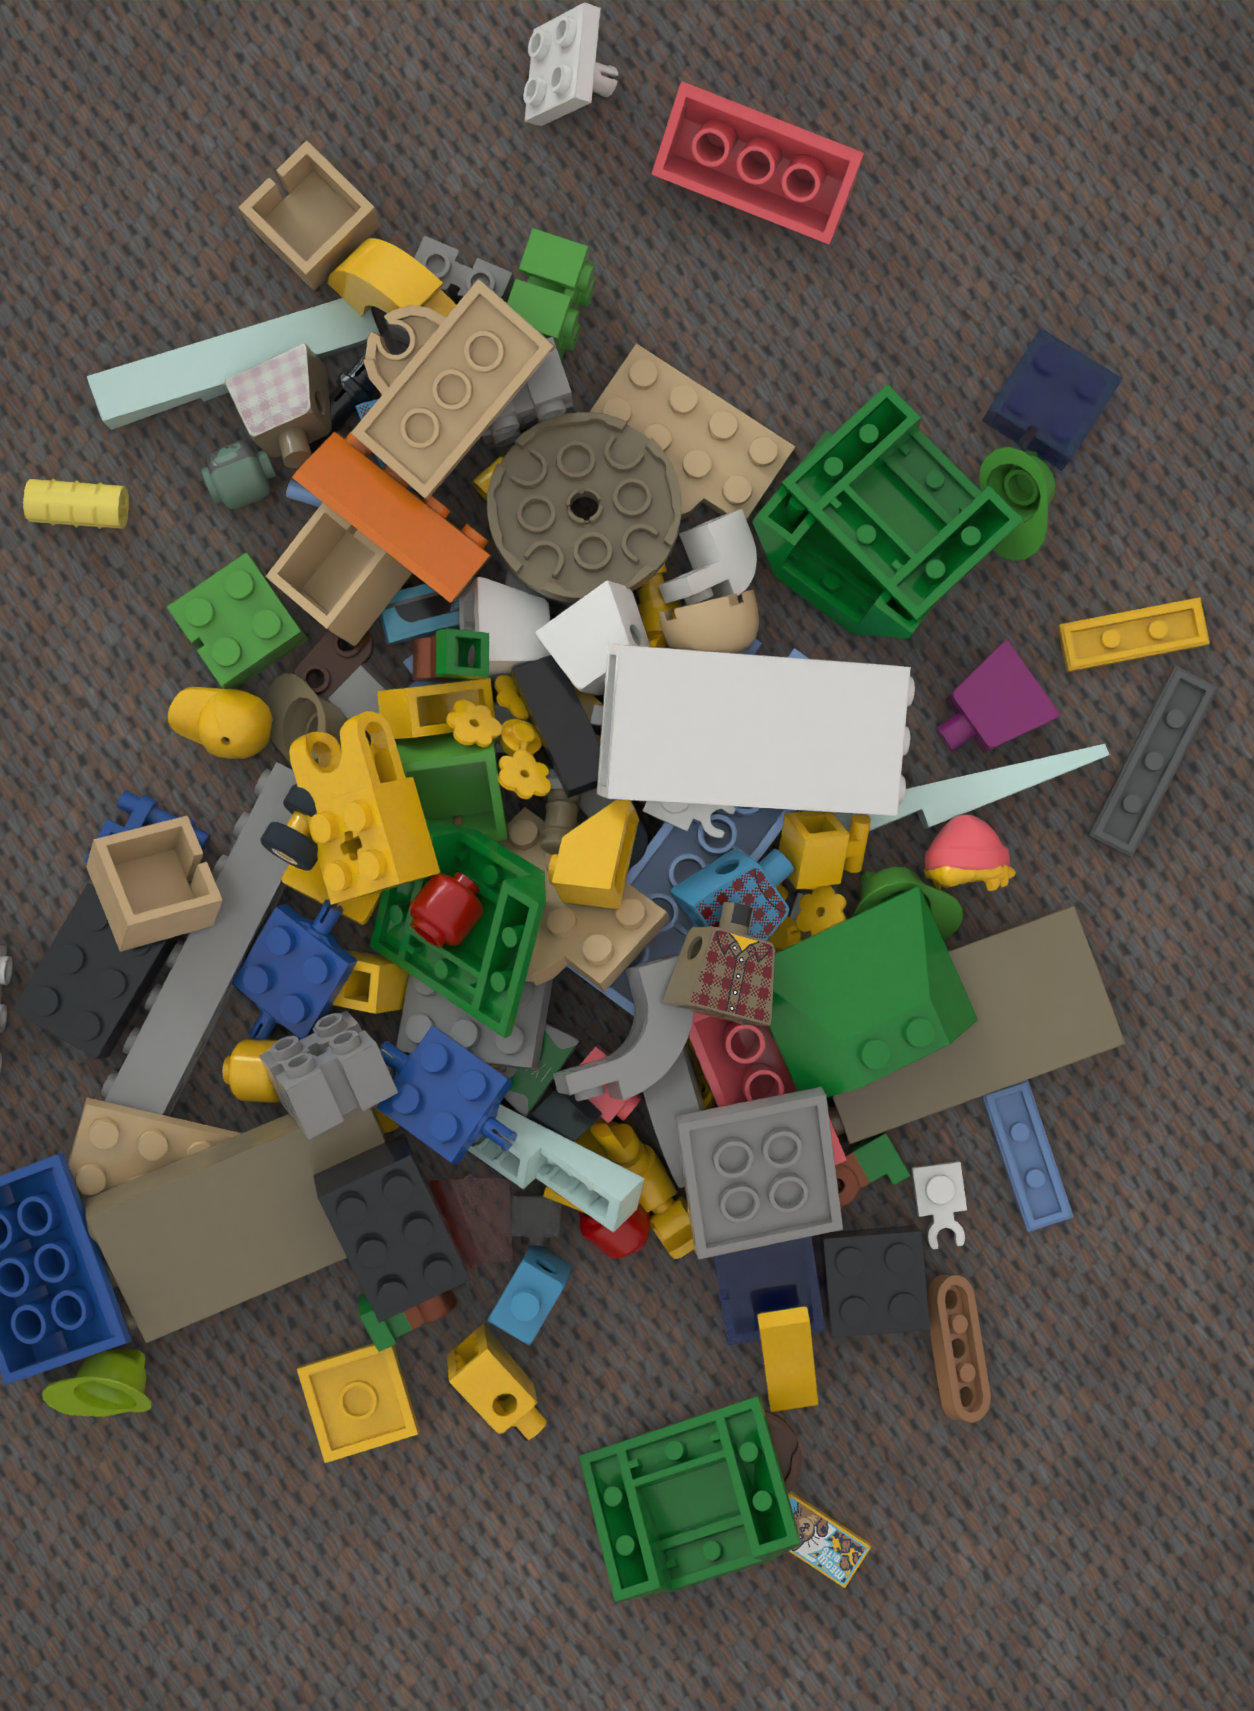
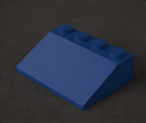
[0,1152,131,1385]

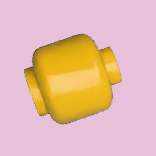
[222,1039,280,1103]

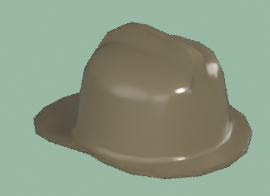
[265,673,346,767]

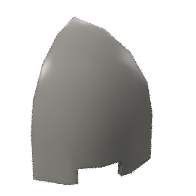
[328,662,395,731]

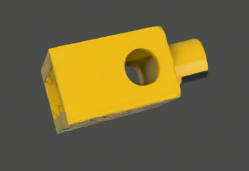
[447,1323,547,1441]

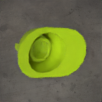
[42,1349,152,1417]

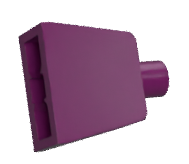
[935,640,1061,753]

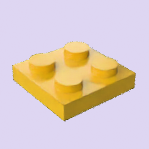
[297,1343,420,1463]

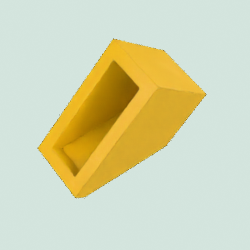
[377,678,495,739]
[548,799,639,909]

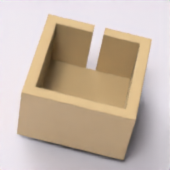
[238,140,381,291]
[265,502,412,646]
[86,816,223,952]

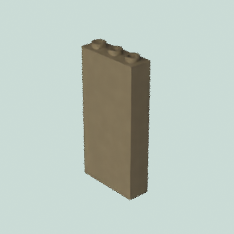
[828,906,1126,1144]
[86,1106,387,1343]

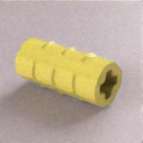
[23,479,129,529]

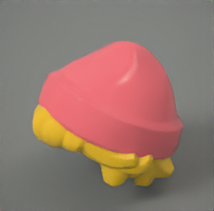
[924,814,1016,892]

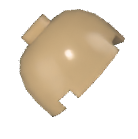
[658,590,759,654]

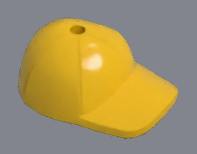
[168,687,273,759]

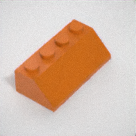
[292,431,492,603]

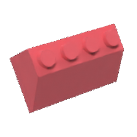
[651,81,864,245]
[688,1012,847,1165]

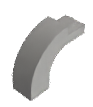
[553,954,694,1101]
[643,1043,706,1188]

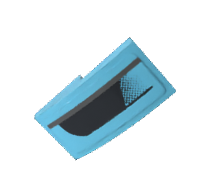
[379,577,476,645]

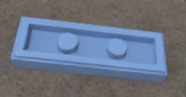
[981,1080,1074,1232]

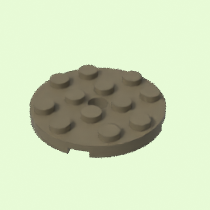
[487,412,682,603]

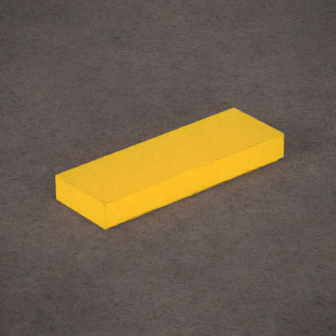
[1057,597,1210,673]
[757,1307,818,1412]

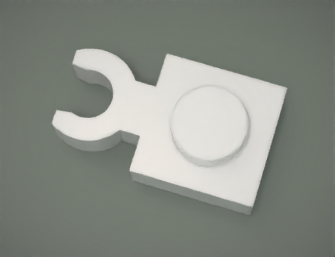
[643,801,736,838]
[911,1161,967,1249]

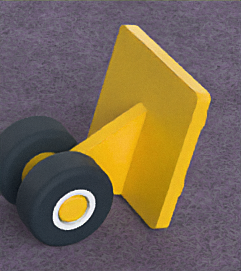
[260,784,382,925]

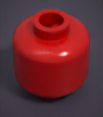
[409,872,483,948]
[579,1203,651,1259]

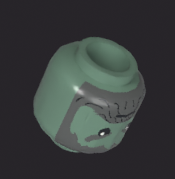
[201,440,277,510]

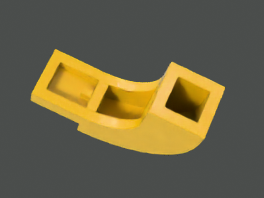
[327,238,456,317]

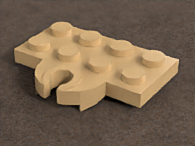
[351,279,556,499]
[590,343,796,521]
[496,807,670,992]
[68,1098,242,1200]

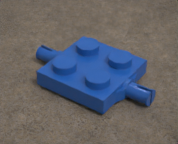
[232,900,358,1040]
[376,1025,517,1165]

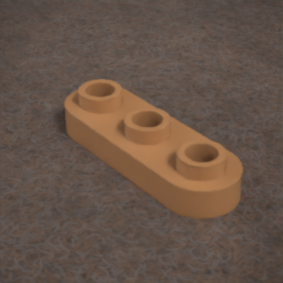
[927,1275,991,1423]

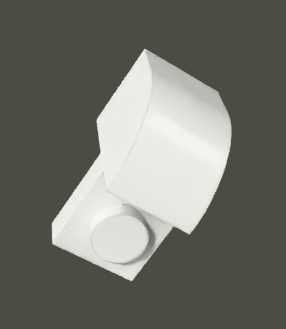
[658,509,757,605]

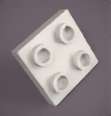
[523,2,618,126]

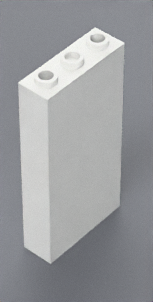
[597,644,915,816]

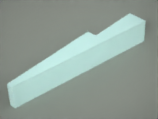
[87,298,380,430]
[832,744,1110,831]
[380,1049,644,1233]

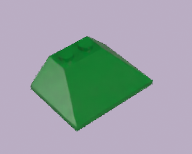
[781,384,1023,622]
[752,431,931,639]
[370,818,546,1038]
[768,886,978,1098]
[579,1396,802,1603]

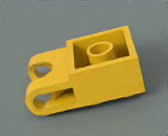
[289,711,440,905]

